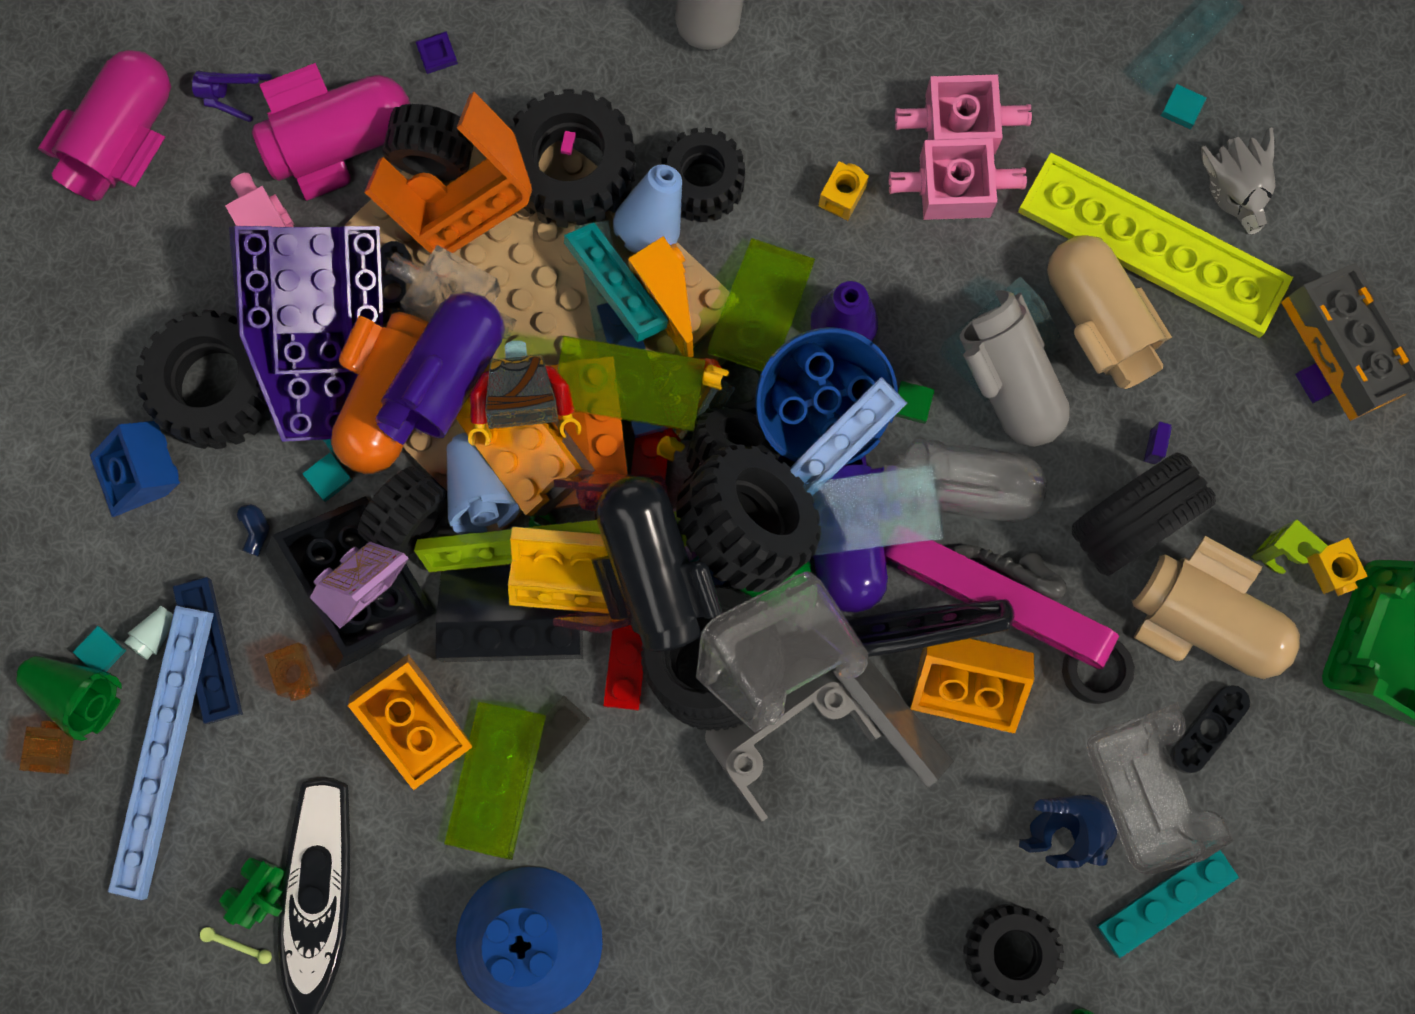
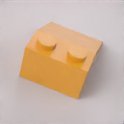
[628,236,694,362]
[348,654,473,790]

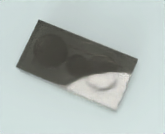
[516,696,591,774]

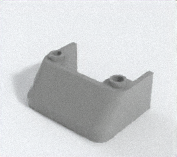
[705,659,882,822]

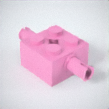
[895,75,1032,154]
[889,138,1027,220]
[225,173,295,227]

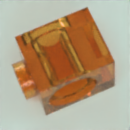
[264,642,320,701]
[19,721,74,774]

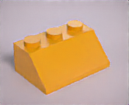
[910,638,1034,734]

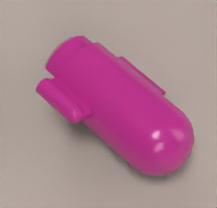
[38,50,171,201]
[252,63,410,201]

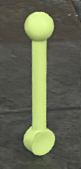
[200,927,272,964]

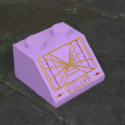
[310,542,409,628]

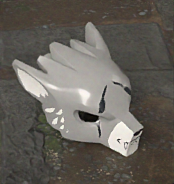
[1201,128,1275,234]

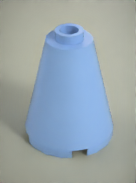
[613,165,682,253]
[446,433,519,534]

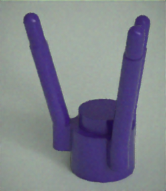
[192,71,272,122]

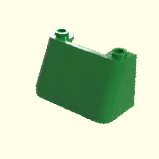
[1322,560,1415,727]

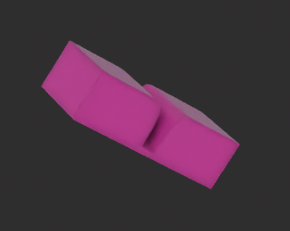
[560,131,576,155]

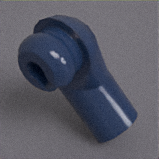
[237,504,270,557]

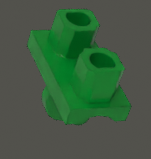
[219,858,285,929]

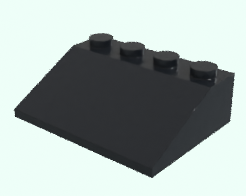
[265,496,435,671]
[436,564,583,662]

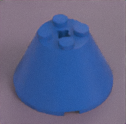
[755,327,898,466]
[456,867,603,1014]

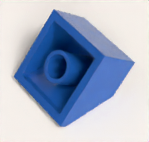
[90,421,180,517]

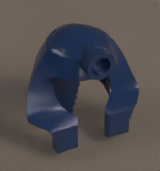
[1019,794,1117,868]

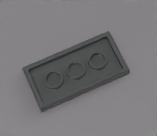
[833,657,954,788]

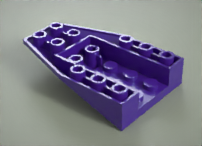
[229,226,383,442]

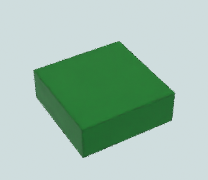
[895,381,935,424]

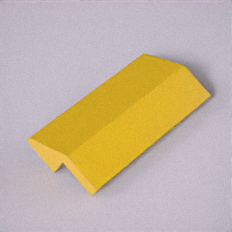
[508,527,609,613]

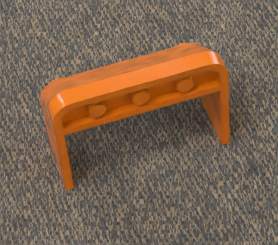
[364,92,532,257]

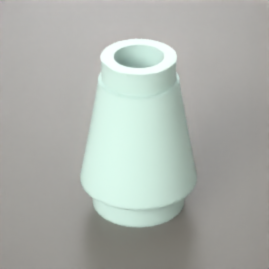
[124,606,173,660]

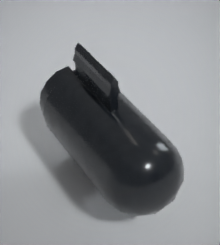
[591,475,722,652]

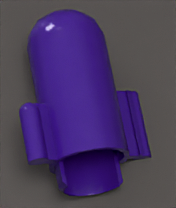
[375,292,505,445]
[813,456,903,613]

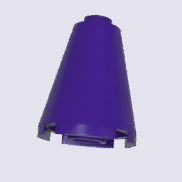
[810,281,878,341]

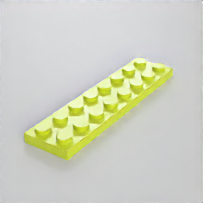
[1018,152,1294,338]

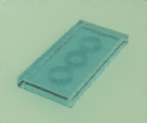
[803,465,945,555]

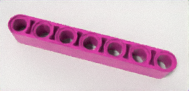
[884,525,1119,669]

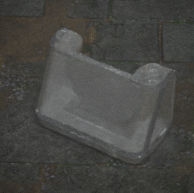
[696,571,868,733]
[1086,702,1233,875]

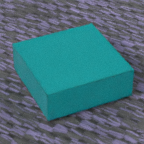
[1160,84,1207,130]
[302,452,353,502]
[73,626,127,672]

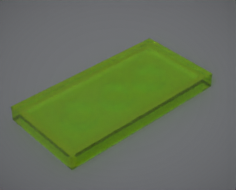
[707,238,815,371]
[553,336,705,432]
[444,702,546,860]

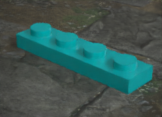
[564,222,668,342]
[1096,846,1239,958]

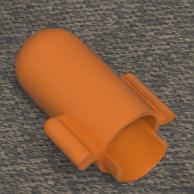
[331,312,429,474]

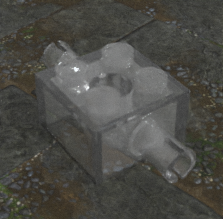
[385,245,517,339]

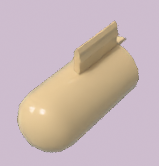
[1047,235,1172,389]
[1132,536,1300,679]

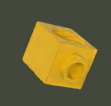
[818,161,869,221]
[1307,538,1368,596]

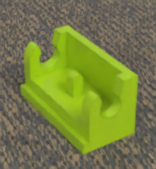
[1251,519,1328,574]

